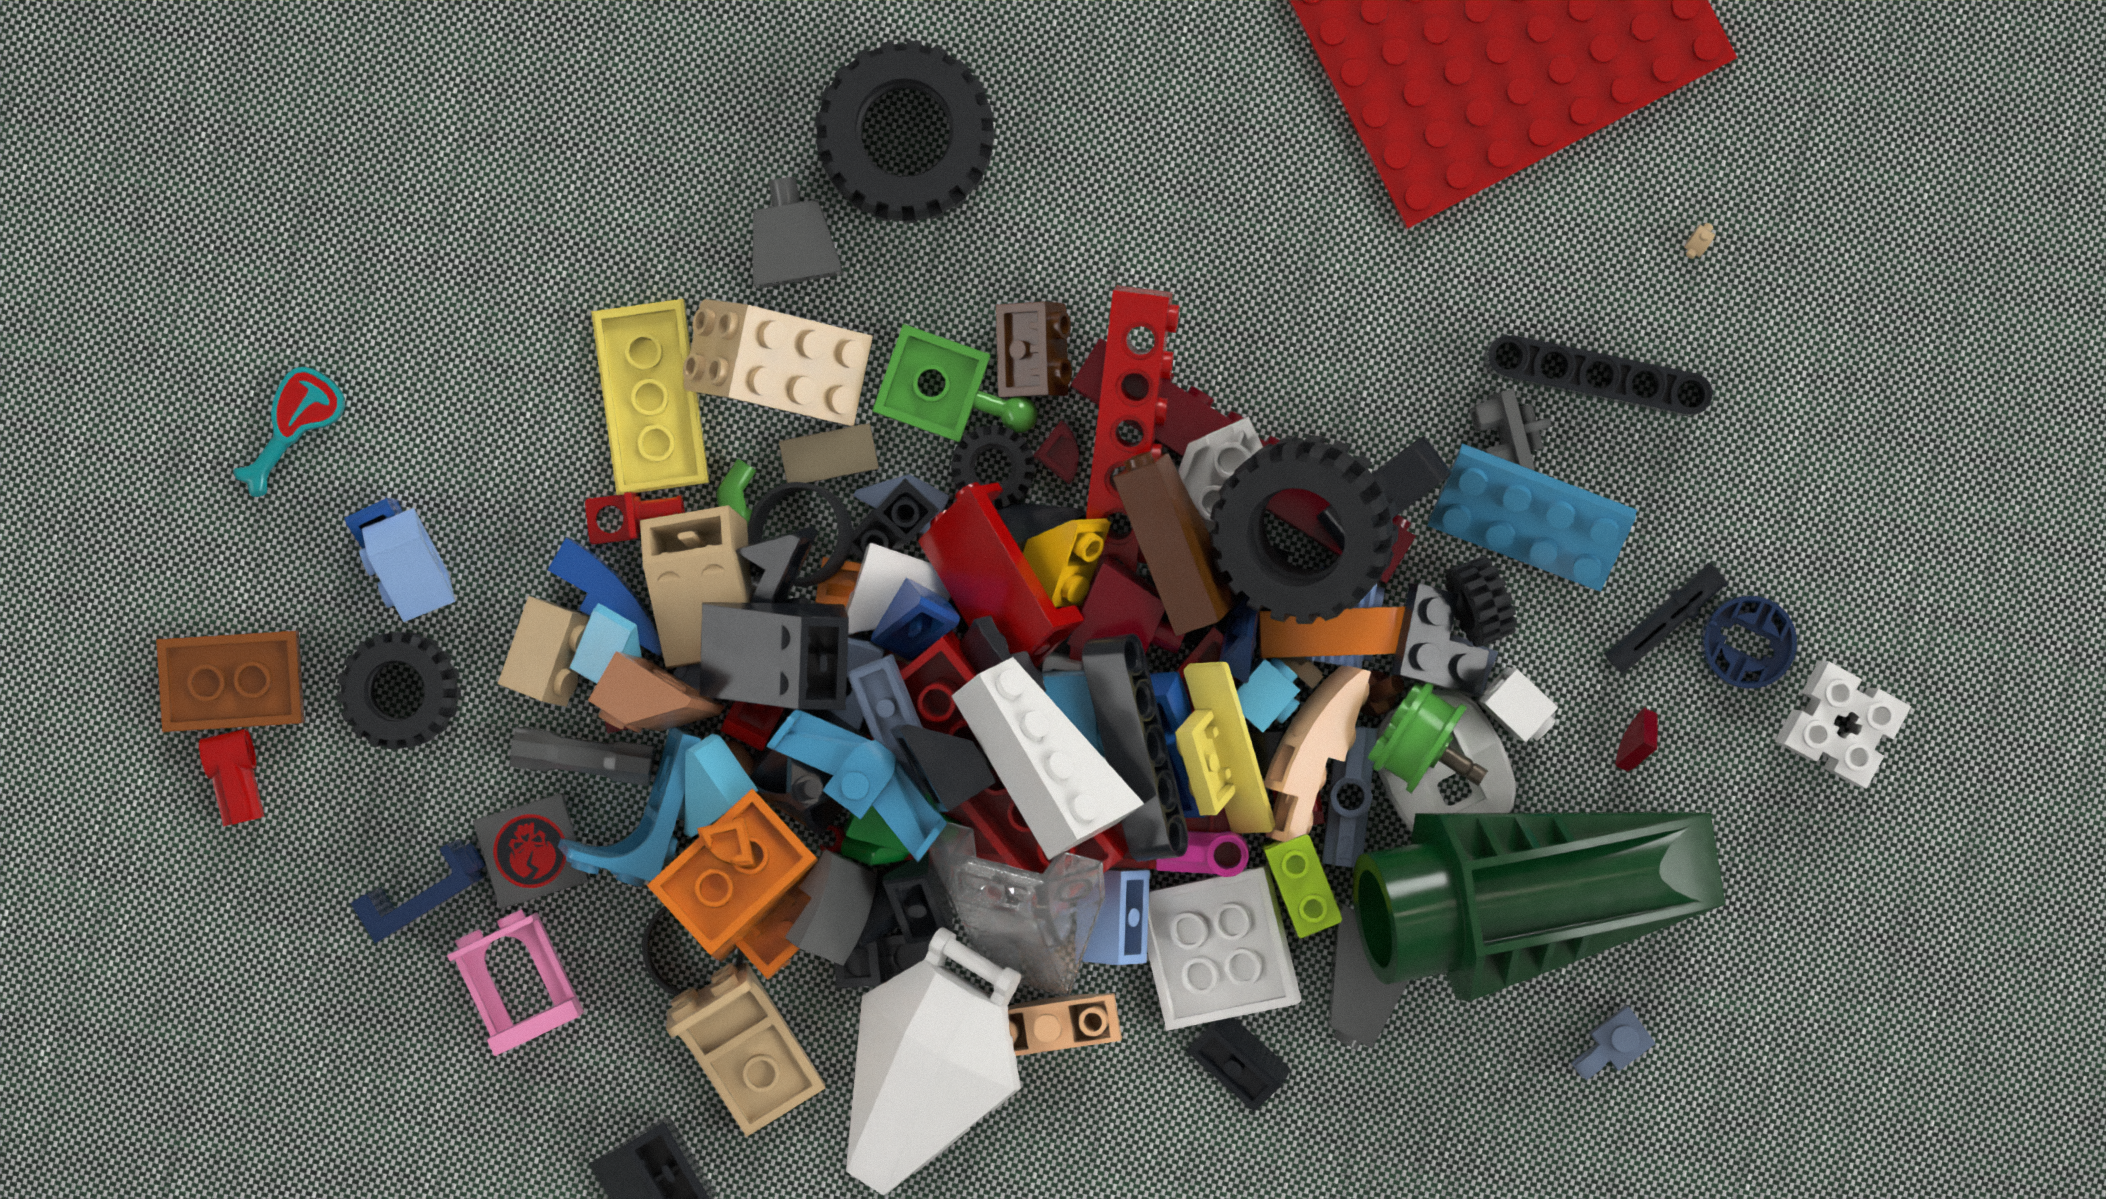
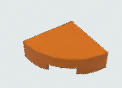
[697,817,755,866]

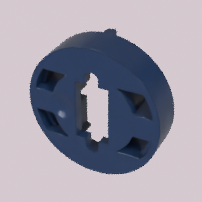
[1701,596,1797,688]

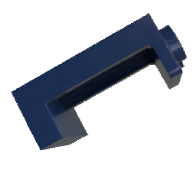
[350,838,485,943]

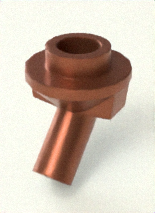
[1359,670,1404,716]

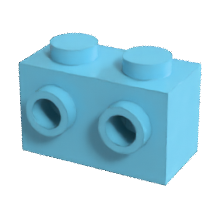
[1235,657,1300,732]

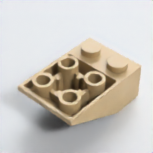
[640,505,752,669]

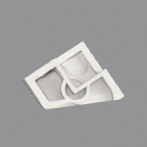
[846,543,950,636]

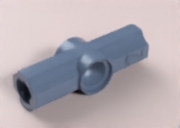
[1321,726,1377,867]

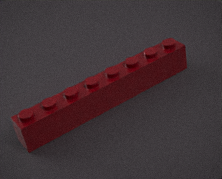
[1070,338,1416,584]

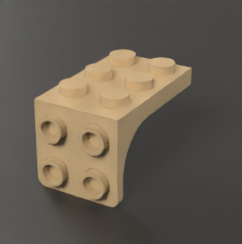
[683,299,873,426]
[666,961,826,1137]

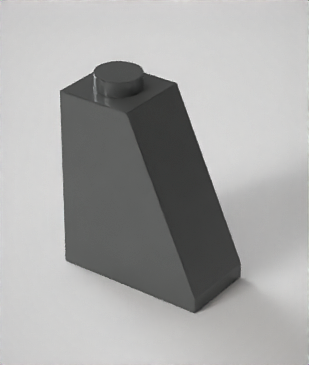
[1328,902,1409,1050]

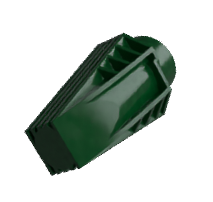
[1353,812,1726,1002]

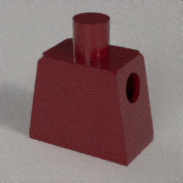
[1067,556,1186,654]

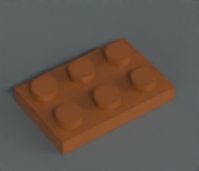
[156,630,305,732]

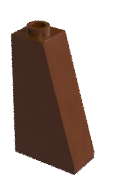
[1113,451,1241,636]

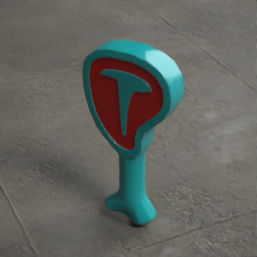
[233,366,345,497]

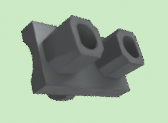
[1469,388,1552,470]

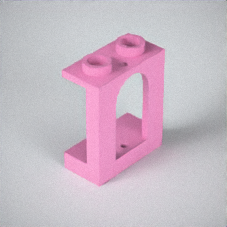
[447,909,584,1056]

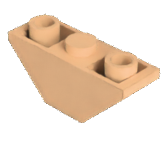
[1008,993,1122,1056]

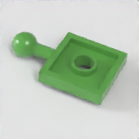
[872,324,1038,443]

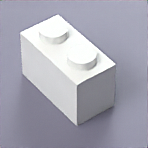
[1475,667,1558,742]

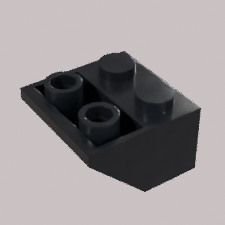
[589,1115,716,1199]

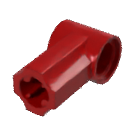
[199,728,265,827]

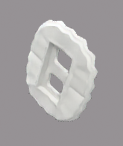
[1376,689,1516,833]

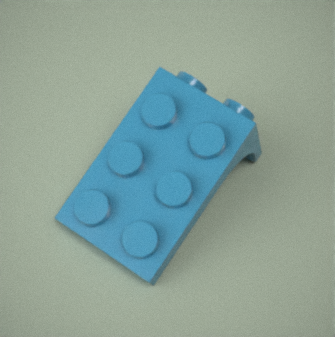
[558,726,701,887]

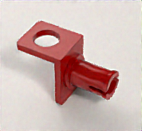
[585,492,685,544]

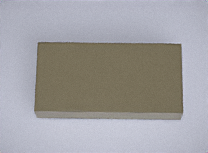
[779,423,879,483]

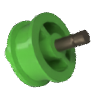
[1367,682,1488,794]

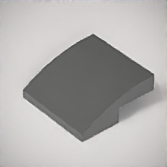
[785,849,877,966]

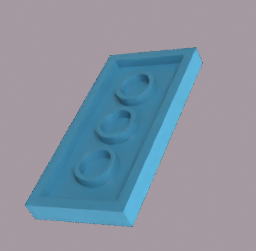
[1428,443,1637,592]

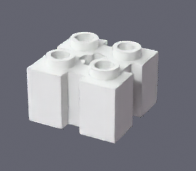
[1775,661,1911,789]

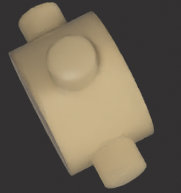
[1684,223,1715,259]

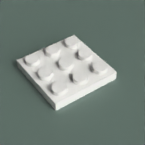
[1147,865,1302,1031]

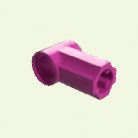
[1156,831,1249,877]

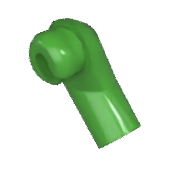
[716,458,757,528]

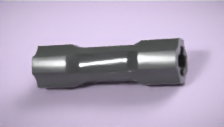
[510,727,655,786]

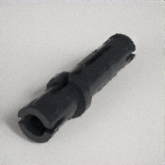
[1603,562,1728,676]

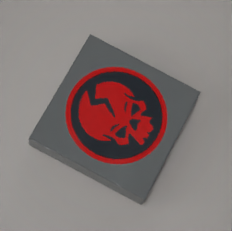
[473,793,590,909]

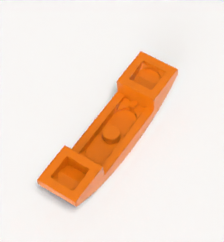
[1258,607,1405,658]

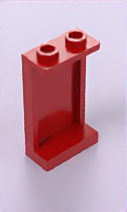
[918,482,1084,667]

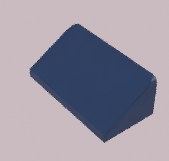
[1219,594,1259,683]

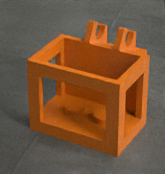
[647,788,818,980]

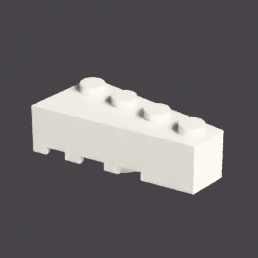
[951,657,1144,860]

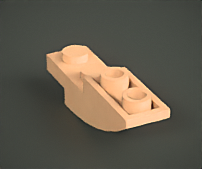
[1264,665,1371,842]

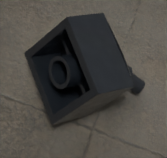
[748,709,872,836]

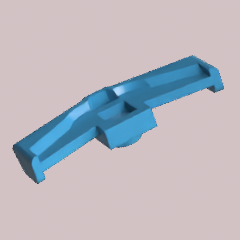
[766,709,947,862]

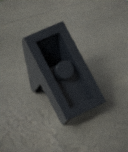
[736,527,819,603]

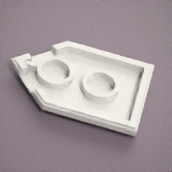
[1178,416,1263,553]

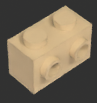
[498,596,590,707]

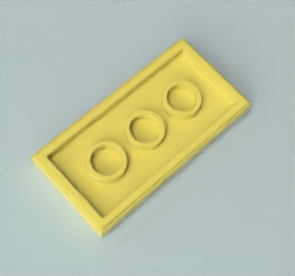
[591,299,710,496]

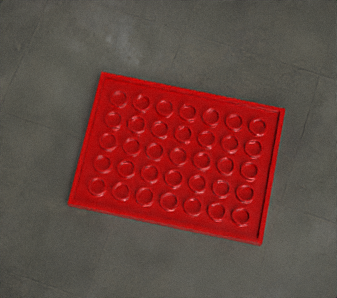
[1288,0,1738,230]

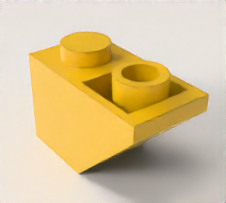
[1023,518,1111,608]

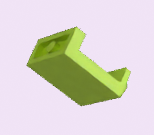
[1260,834,1342,939]

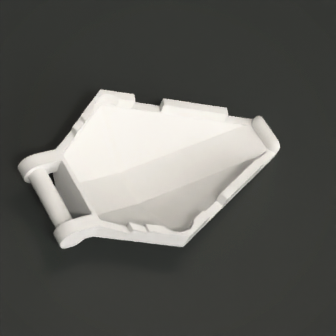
[846,927,1021,1196]

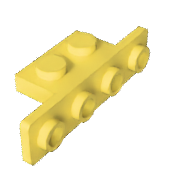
[1175,662,1276,833]

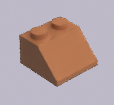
[588,651,725,733]

